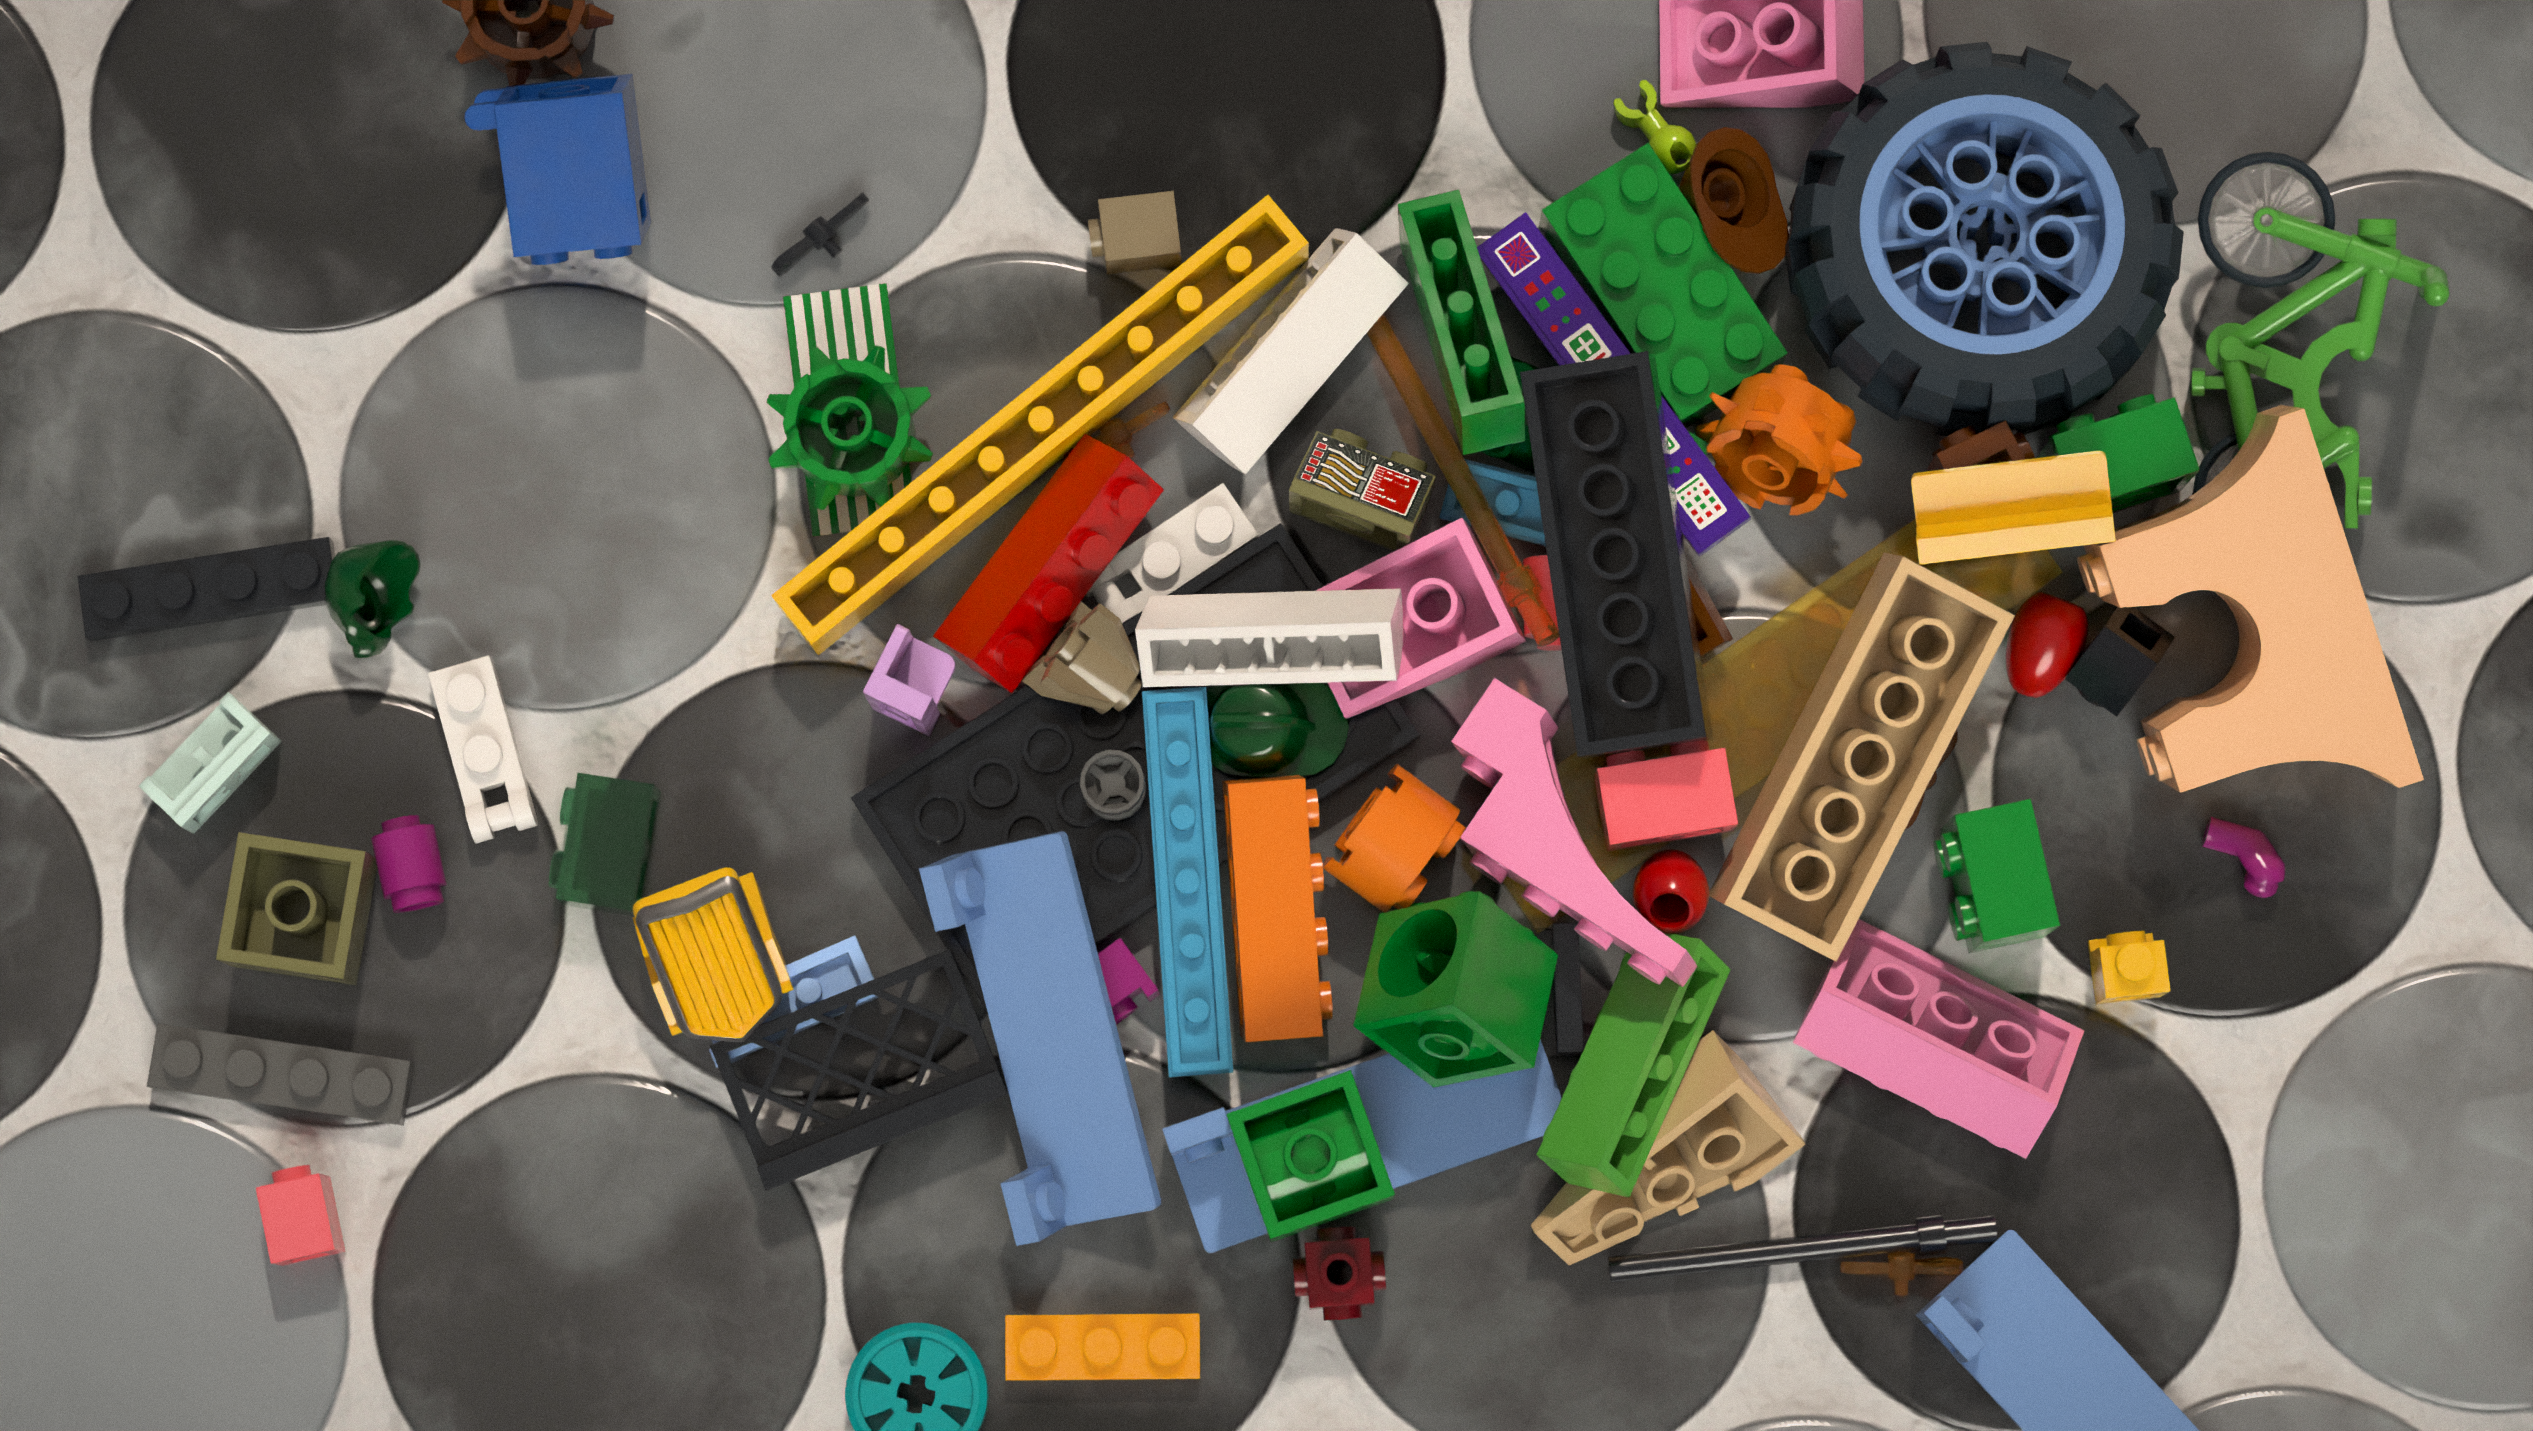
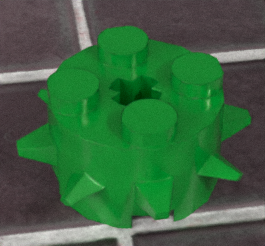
[766,345,933,510]

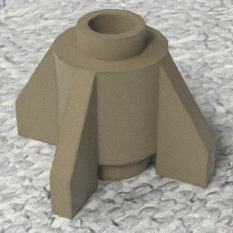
[1022,602,1142,714]

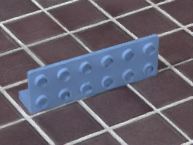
[919,831,1161,1246]
[1162,1039,1562,1253]
[1916,1230,2199,1431]

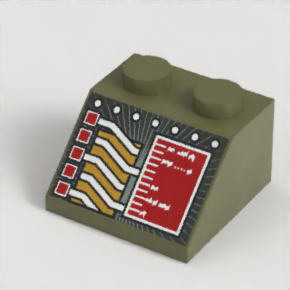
[1289,429,1436,552]

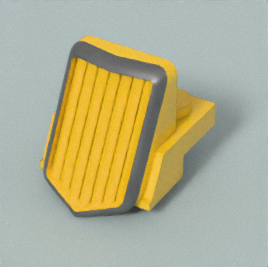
[632,867,794,1042]

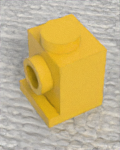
[2087,931,2171,1005]

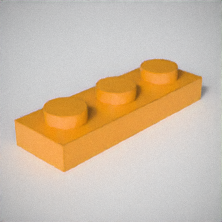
[1005,1314,1200,1381]

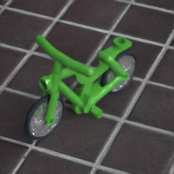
[2192,152,2450,529]

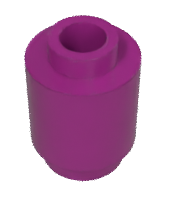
[371,815,447,913]

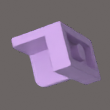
[863,624,955,737]

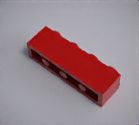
[933,434,1164,693]

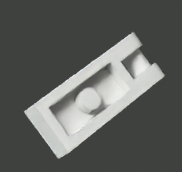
[1085,483,1259,624]
[428,655,538,844]

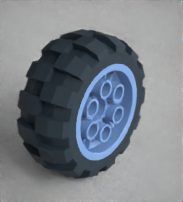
[1785,42,2184,436]

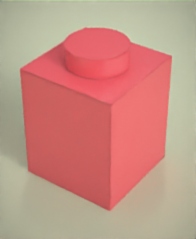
[256,1165,346,1266]

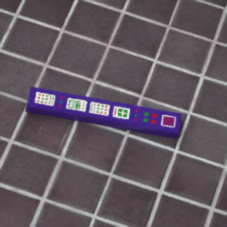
[1477,212,1751,557]

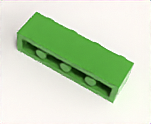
[1536,933,1731,1197]

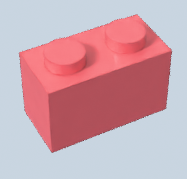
[1594,740,1738,851]

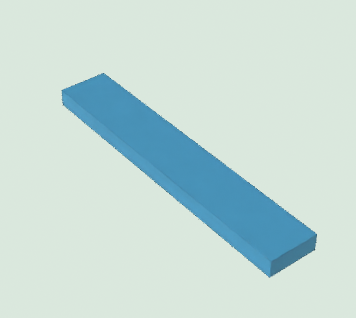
[1142,687,1233,1077]

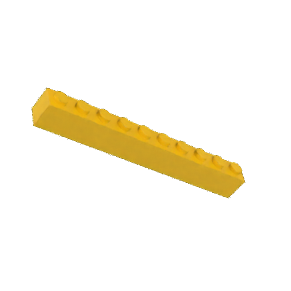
[771,195,1309,655]

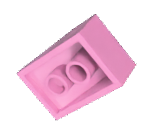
[1659,0,1864,108]
[1316,518,1526,719]

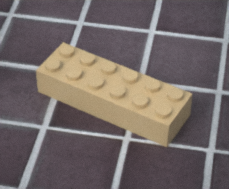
[1709,552,2015,962]

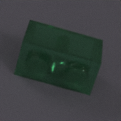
[549,773,661,916]

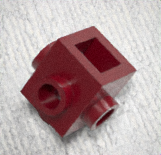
[1293,1227,1386,1321]

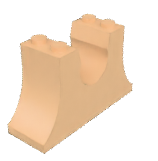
[2077,405,2424,793]

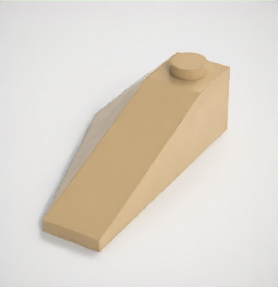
[1531,1030,1806,1265]

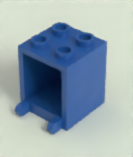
[464,74,651,265]

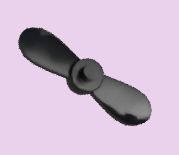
[771,192,869,277]

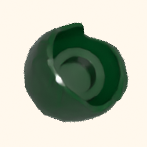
[324,540,421,658]

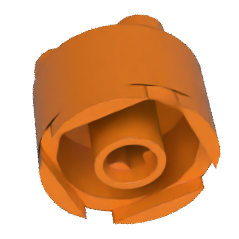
[1323,764,1466,913]

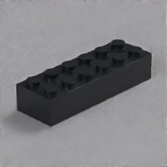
[1520,351,1713,759]

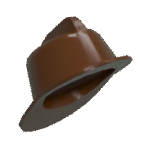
[1679,127,1789,274]

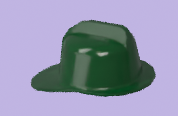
[1207,683,1349,777]

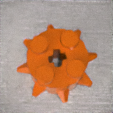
[1695,364,1863,515]

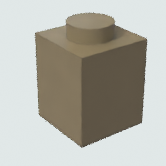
[1088,191,1182,275]

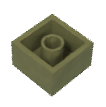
[216,832,377,985]

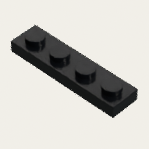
[77,537,335,641]

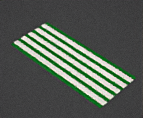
[783,283,912,537]

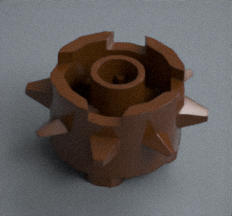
[442,0,614,86]

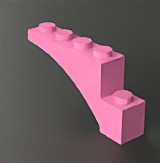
[1451,678,1697,987]

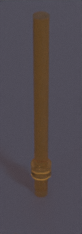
[1366,315,1560,647]

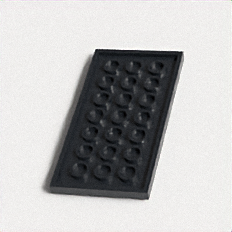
[851,523,1420,1010]

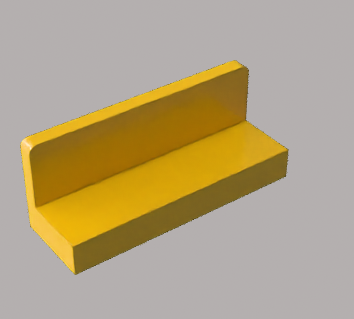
[1911,451,2116,565]

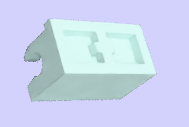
[139,692,282,834]

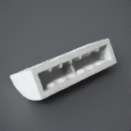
[1173,228,1409,474]
[1135,588,1403,687]

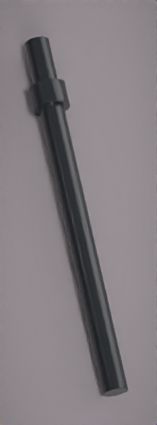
[1608,1215,1997,1283]

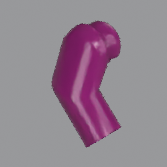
[2202,816,2285,898]

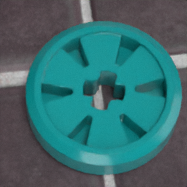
[845,1323,989,1431]

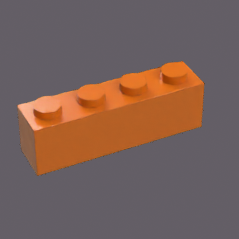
[1222,775,1333,1042]

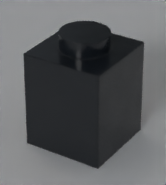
[2065,607,2175,717]

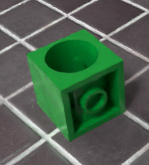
[1353,891,1558,1088]
[1226,1070,1395,1242]

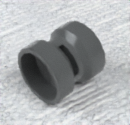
[1080,750,1146,821]

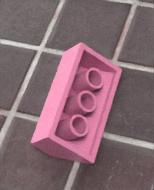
[1793,919,2084,1159]

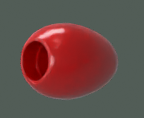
[2005,592,2088,698]
[1632,849,1710,934]

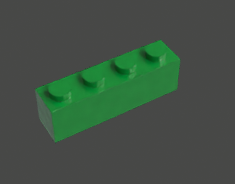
[1398,189,1525,455]

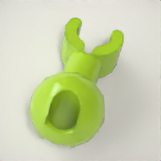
[1613,80,1697,175]

